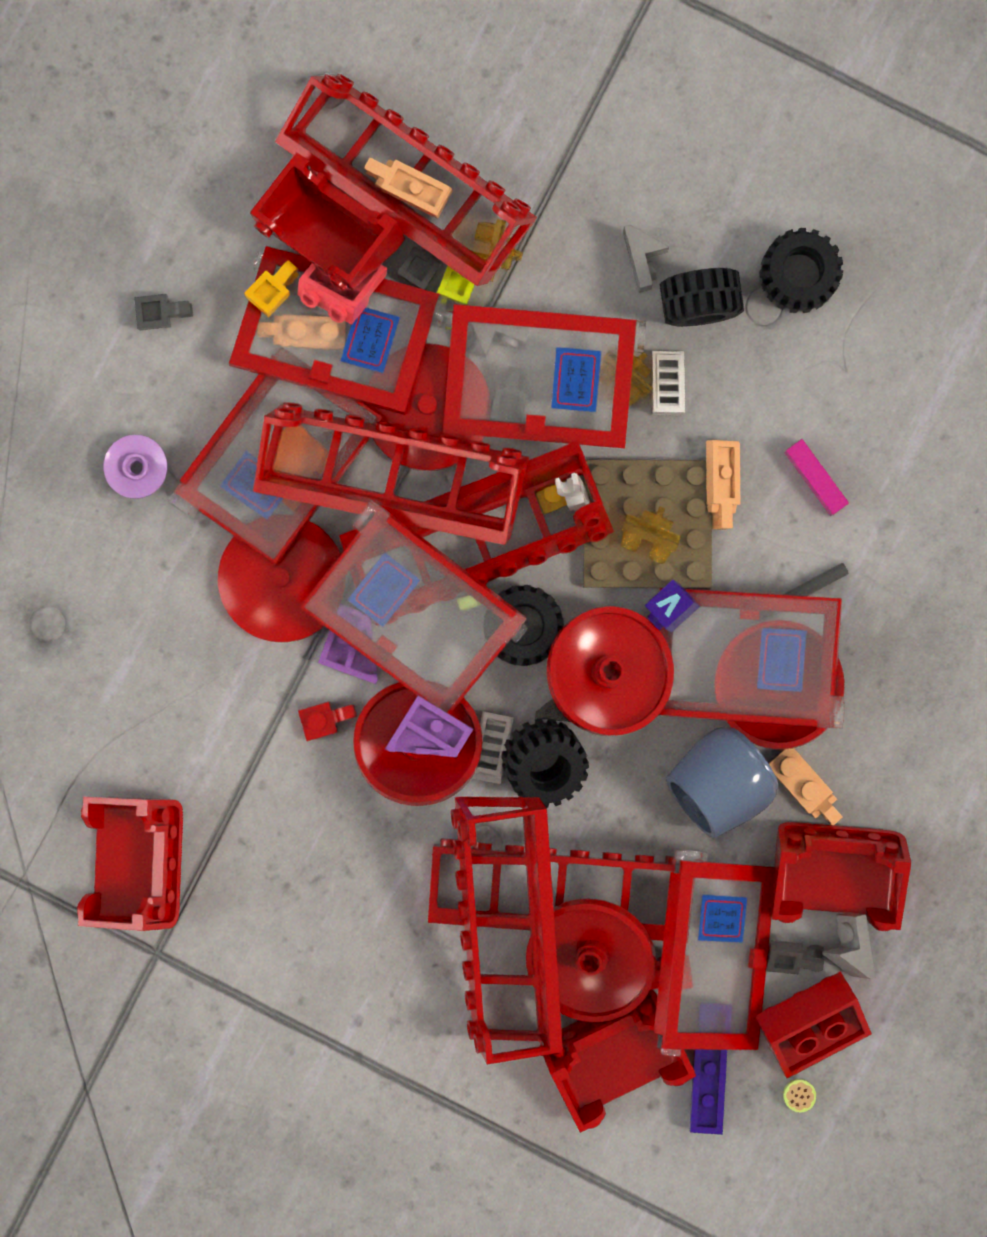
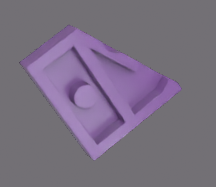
[318,603,378,684]
[385,695,473,757]

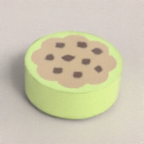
[783,1079,816,1113]

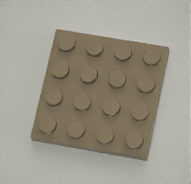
[583,460,712,589]

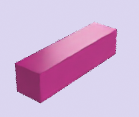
[784,439,849,516]

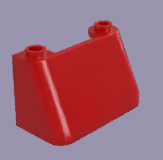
[250,152,405,291]
[77,797,183,931]
[771,822,912,931]
[540,990,696,1133]

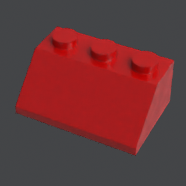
[755,971,872,1079]

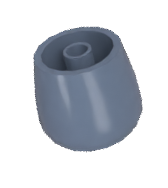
[666,727,779,839]

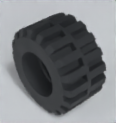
[759,228,844,313]
[659,268,744,327]
[483,585,564,666]
[501,718,589,808]

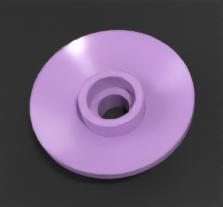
[103,435,168,499]

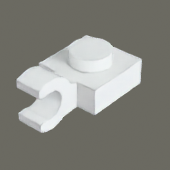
[555,473,590,511]

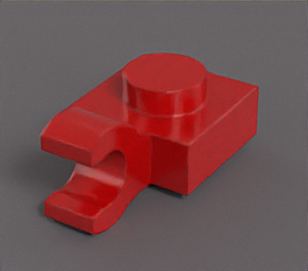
[298,702,357,741]

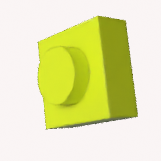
[437,266,475,305]

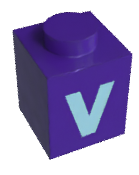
[645,580,700,632]

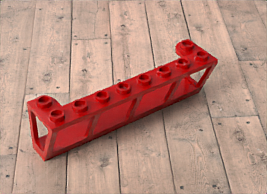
[275,74,537,286]
[253,402,529,545]
[339,441,614,625]
[451,796,563,1065]
[428,838,693,941]

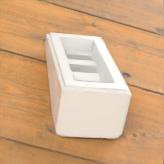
[652,351,685,415]
[472,711,514,784]

